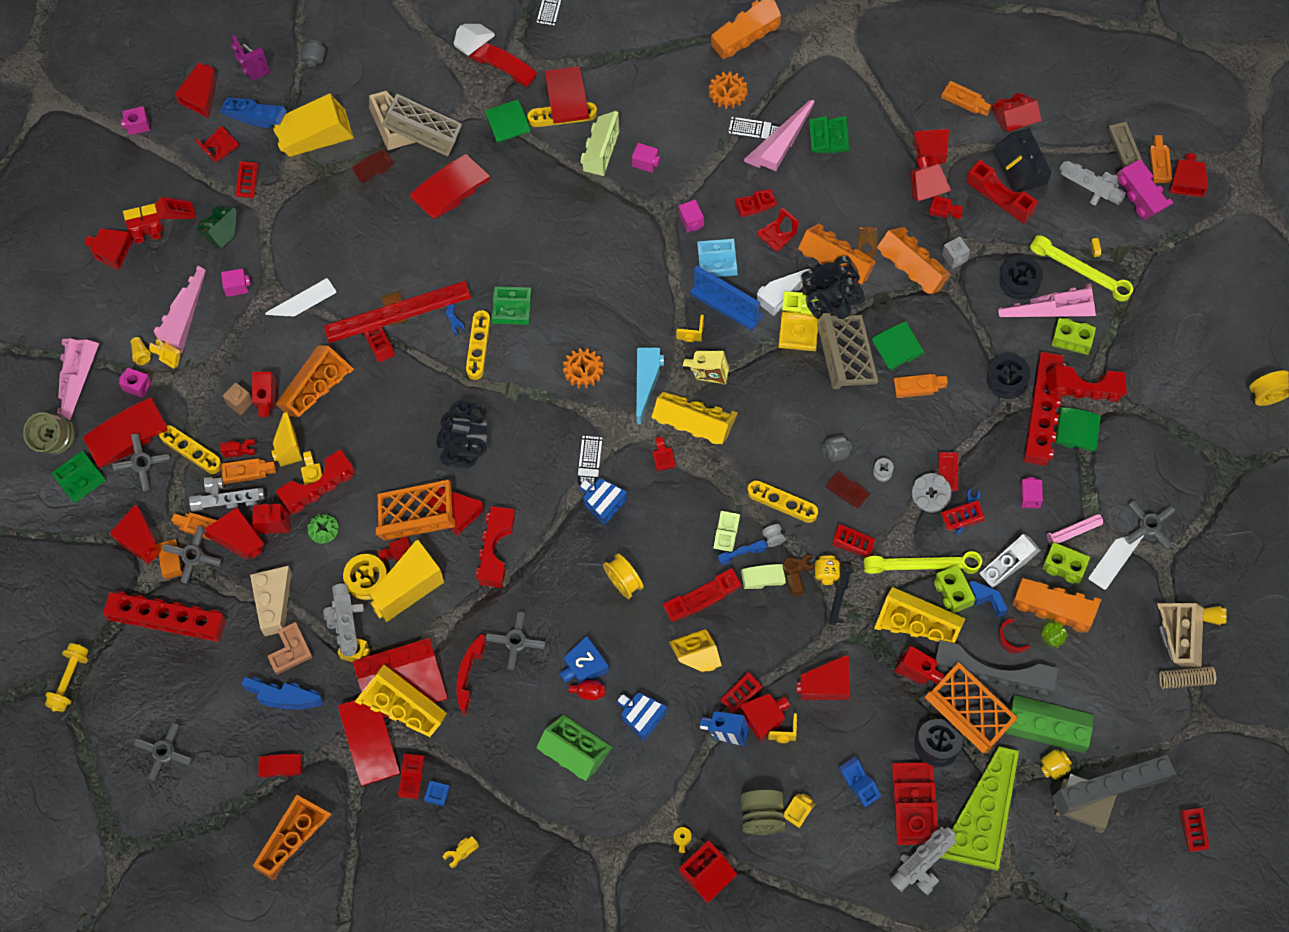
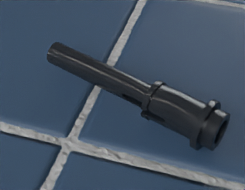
[828,563,853,626]

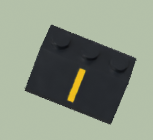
[993,128,1051,192]

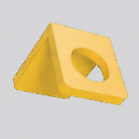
[676,315,704,342]
[768,713,797,743]

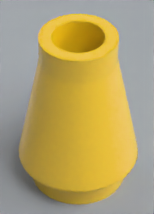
[130,337,151,365]
[1203,606,1226,625]

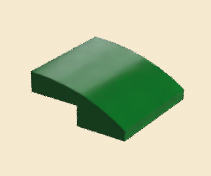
[484,99,531,143]
[809,116,850,153]
[492,286,532,325]
[872,322,925,371]
[1055,407,1101,452]
[51,451,106,504]

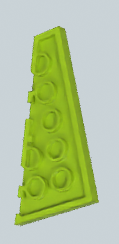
[940,747,1019,871]

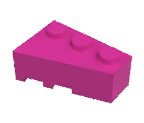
[1117,159,1173,221]

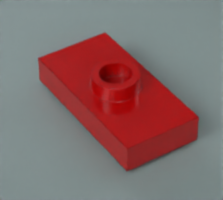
[939,452,958,492]

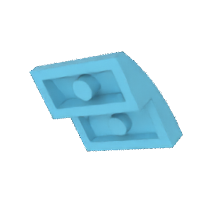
[697,239,738,277]

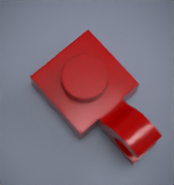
[929,196,963,219]
[653,436,676,472]
[220,439,255,458]
[378,536,411,563]

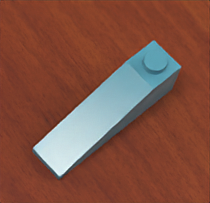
[636,348,664,424]

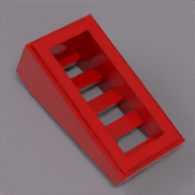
[236,161,259,199]
[155,197,196,219]
[363,327,395,362]
[941,500,985,531]
[832,524,876,557]
[720,672,764,714]
[1179,808,1210,852]

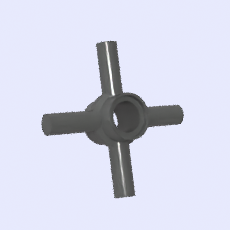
[111,434,170,491]
[1125,501,1175,550]
[163,526,222,584]
[486,612,546,671]
[134,723,193,781]

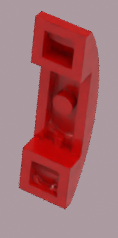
[468,43,537,87]
[662,568,741,622]
[457,635,487,716]

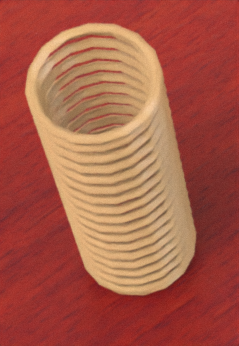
[1159,667,1216,689]

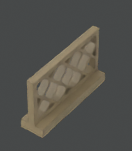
[382,93,462,156]
[817,313,878,389]

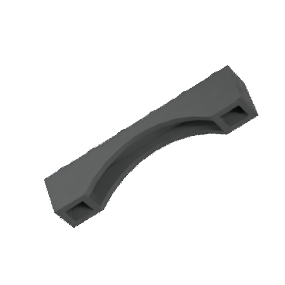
[935,640,1058,698]
[1052,755,1176,816]

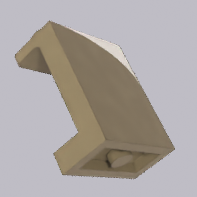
[1054,774,1117,833]

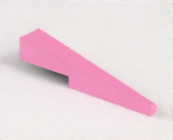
[744,100,814,171]
[154,266,206,353]
[998,283,1096,317]
[57,338,99,420]

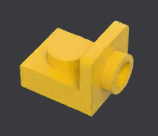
[784,793,815,828]

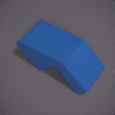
[969,581,1007,618]
[838,757,881,808]

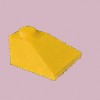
[271,412,303,467]
[669,629,722,672]

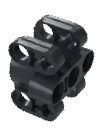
[801,256,865,319]
[437,401,487,468]

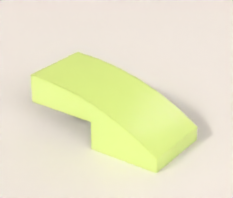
[714,511,740,552]
[741,564,786,589]

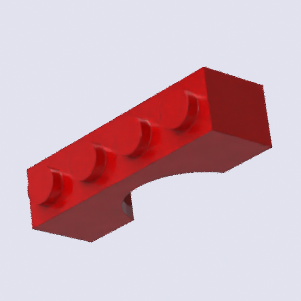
[966,160,1038,224]
[1047,365,1127,402]
[276,449,355,515]
[476,506,516,588]

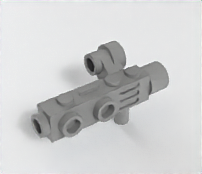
[1060,161,1126,206]
[189,477,265,511]
[323,584,363,656]
[890,827,956,896]

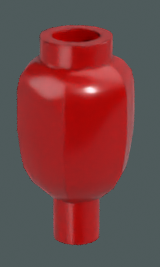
[569,680,606,700]

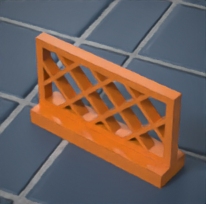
[376,480,455,541]
[925,662,1018,754]

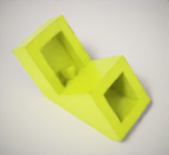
[782,291,820,314]

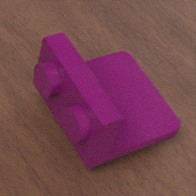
[230,35,270,81]

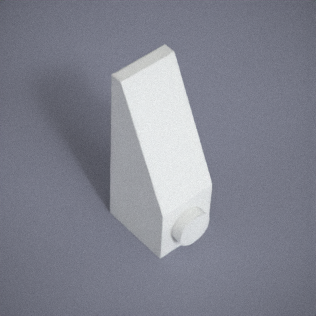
[757,269,811,316]

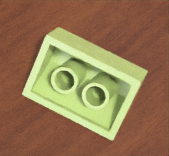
[580,111,620,176]

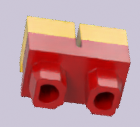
[123,203,164,244]

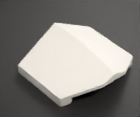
[454,24,495,55]

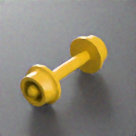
[45,643,89,712]

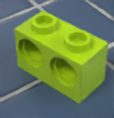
[1051,318,1096,355]
[1042,542,1090,584]
[934,565,975,613]

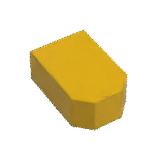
[1090,238,1101,257]

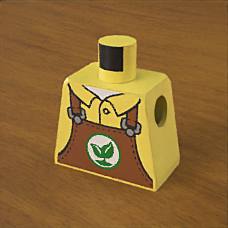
[683,351,729,384]

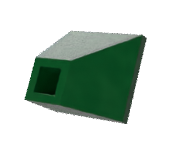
[196,205,236,248]

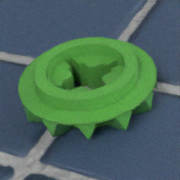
[308,513,339,543]

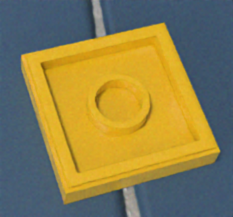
[779,312,819,351]

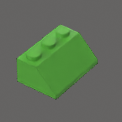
[536,715,612,781]

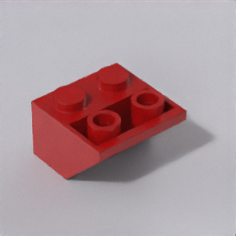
[991,93,1041,132]
[679,840,737,904]

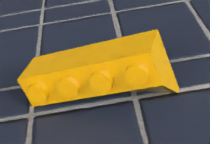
[651,392,738,444]
[874,587,965,644]
[355,665,447,737]

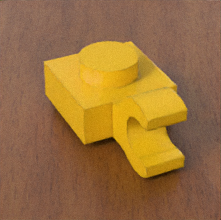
[149,339,181,369]
[301,451,322,485]
[443,837,479,868]

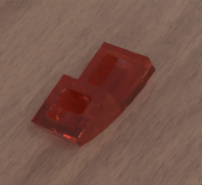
[352,149,394,183]
[825,471,870,509]

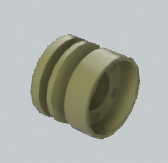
[23,412,75,454]
[741,790,785,835]

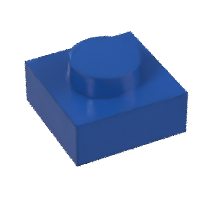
[424,781,450,807]

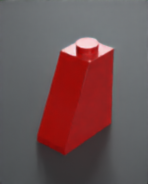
[175,62,217,118]
[423,488,485,536]
[109,505,161,565]
[204,508,264,560]
[797,656,850,700]

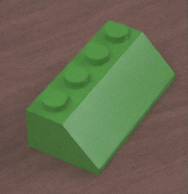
[1005,695,1093,754]

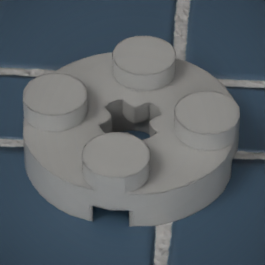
[912,473,952,513]

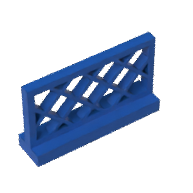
[690,266,763,331]

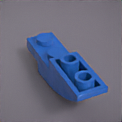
[219,97,287,128]
[242,677,324,710]

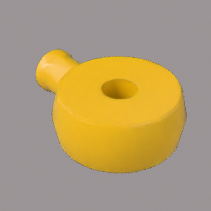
[673,827,692,853]

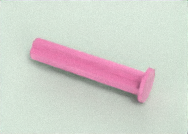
[1047,514,1103,547]

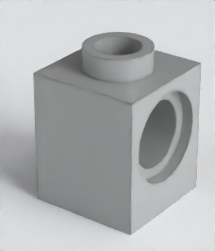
[942,237,970,269]

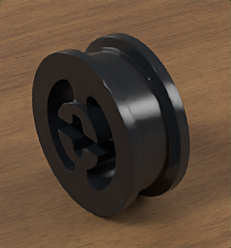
[1000,255,1043,299]
[987,354,1031,399]
[915,719,963,767]

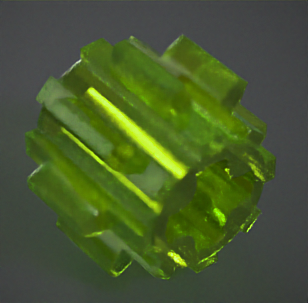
[1041,622,1068,648]

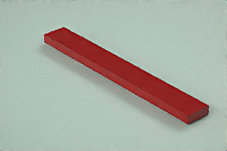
[324,281,471,343]

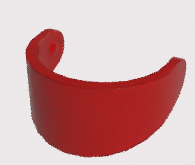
[998,618,1031,654]

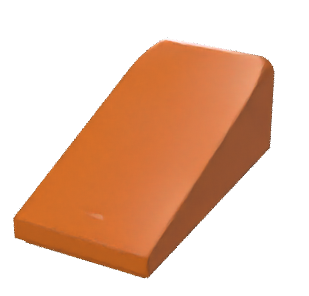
[158,539,183,580]

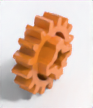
[709,71,748,109]
[563,348,604,388]

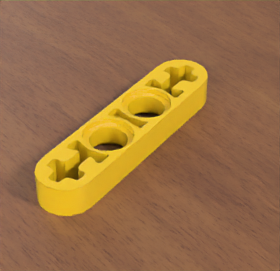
[528,102,597,127]
[466,310,491,380]
[159,425,222,474]
[748,481,818,523]

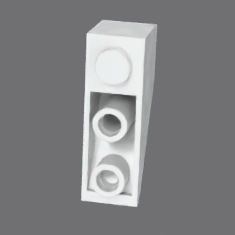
[980,534,1041,588]

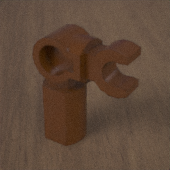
[783,555,815,597]

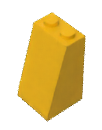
[273,93,354,157]
[370,540,444,622]

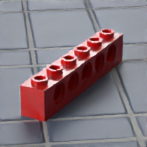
[1024,352,1066,466]
[103,591,226,642]

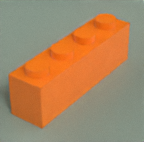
[711,0,781,60]
[798,223,876,284]
[877,227,951,294]
[275,345,354,417]
[1013,578,1102,633]
[253,795,332,881]

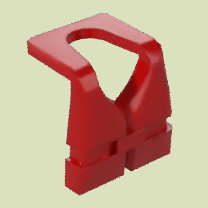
[195,126,239,162]
[757,207,799,252]

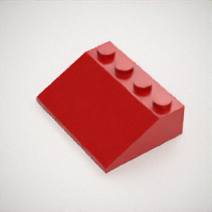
[353,638,448,719]

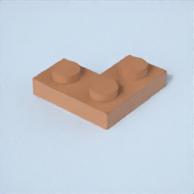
[268,622,313,675]

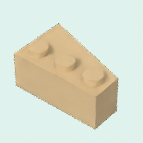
[369,91,415,150]
[250,566,292,636]
[1157,603,1204,667]

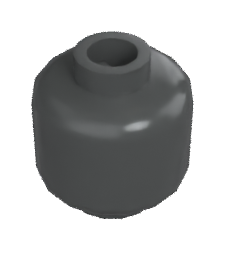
[301,40,326,68]
[822,435,852,462]

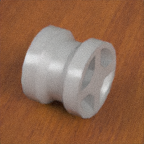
[873,458,894,482]
[762,524,786,547]

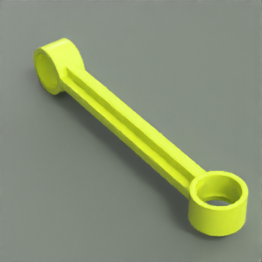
[1030,235,1133,301]
[864,551,982,574]

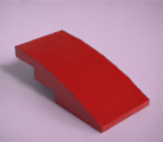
[545,66,589,124]
[409,154,490,219]
[83,398,168,468]
[338,700,400,786]
[892,763,938,845]

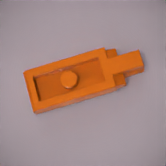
[941,81,991,116]
[1149,135,1172,183]
[893,374,948,398]
[222,458,276,484]
[171,512,217,540]

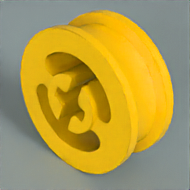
[1249,370,1289,406]
[343,554,387,600]
[603,554,644,599]

